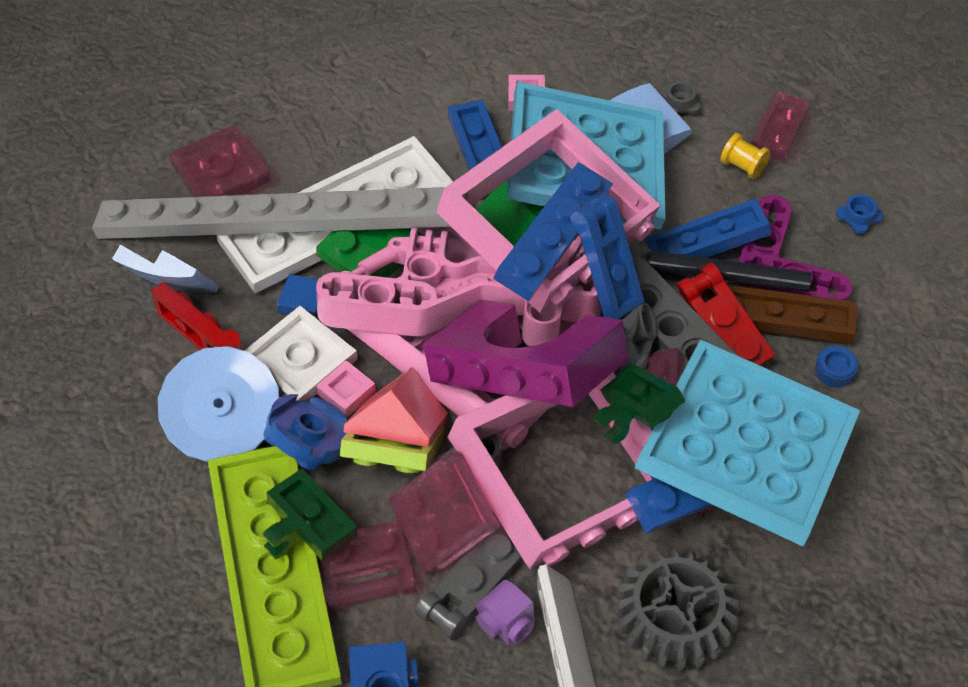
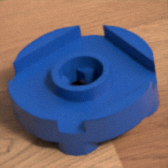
[263,394,348,470]

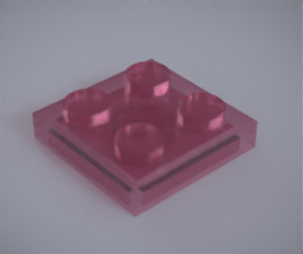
[168,124,271,197]
[388,450,500,575]

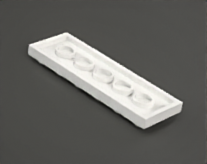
[216,136,453,294]

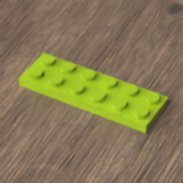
[208,446,342,687]

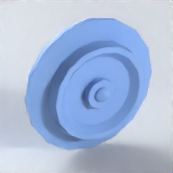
[158,346,279,462]

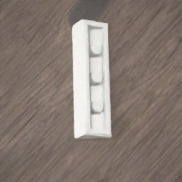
[537,565,596,687]

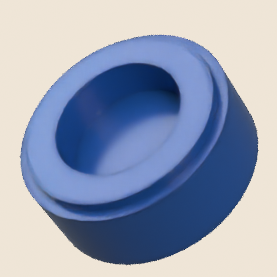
[814,346,858,388]

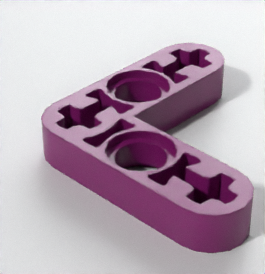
[738,195,852,301]

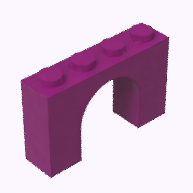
[423,300,628,407]

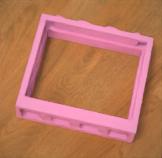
[436,109,660,313]
[448,372,652,569]

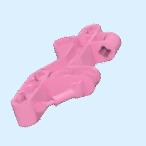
[316,227,602,346]

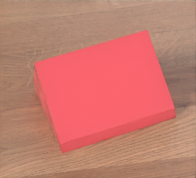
[344,367,448,447]

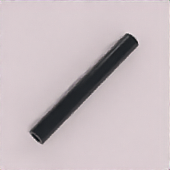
[649,250,812,292]

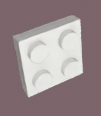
[244,306,358,402]

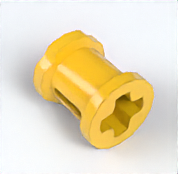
[720,133,770,180]

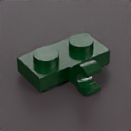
[593,364,686,444]
[263,468,358,561]

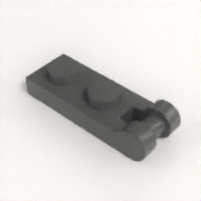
[415,522,524,640]

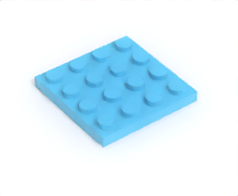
[507,81,665,230]
[635,339,860,546]

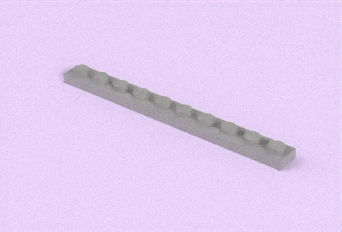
[92,187,477,239]

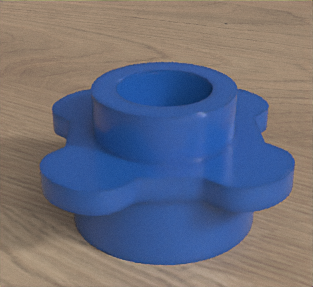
[836,194,883,234]

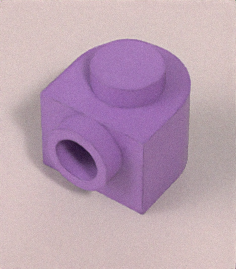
[476,580,535,646]

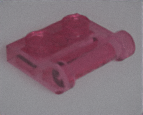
[316,520,417,613]

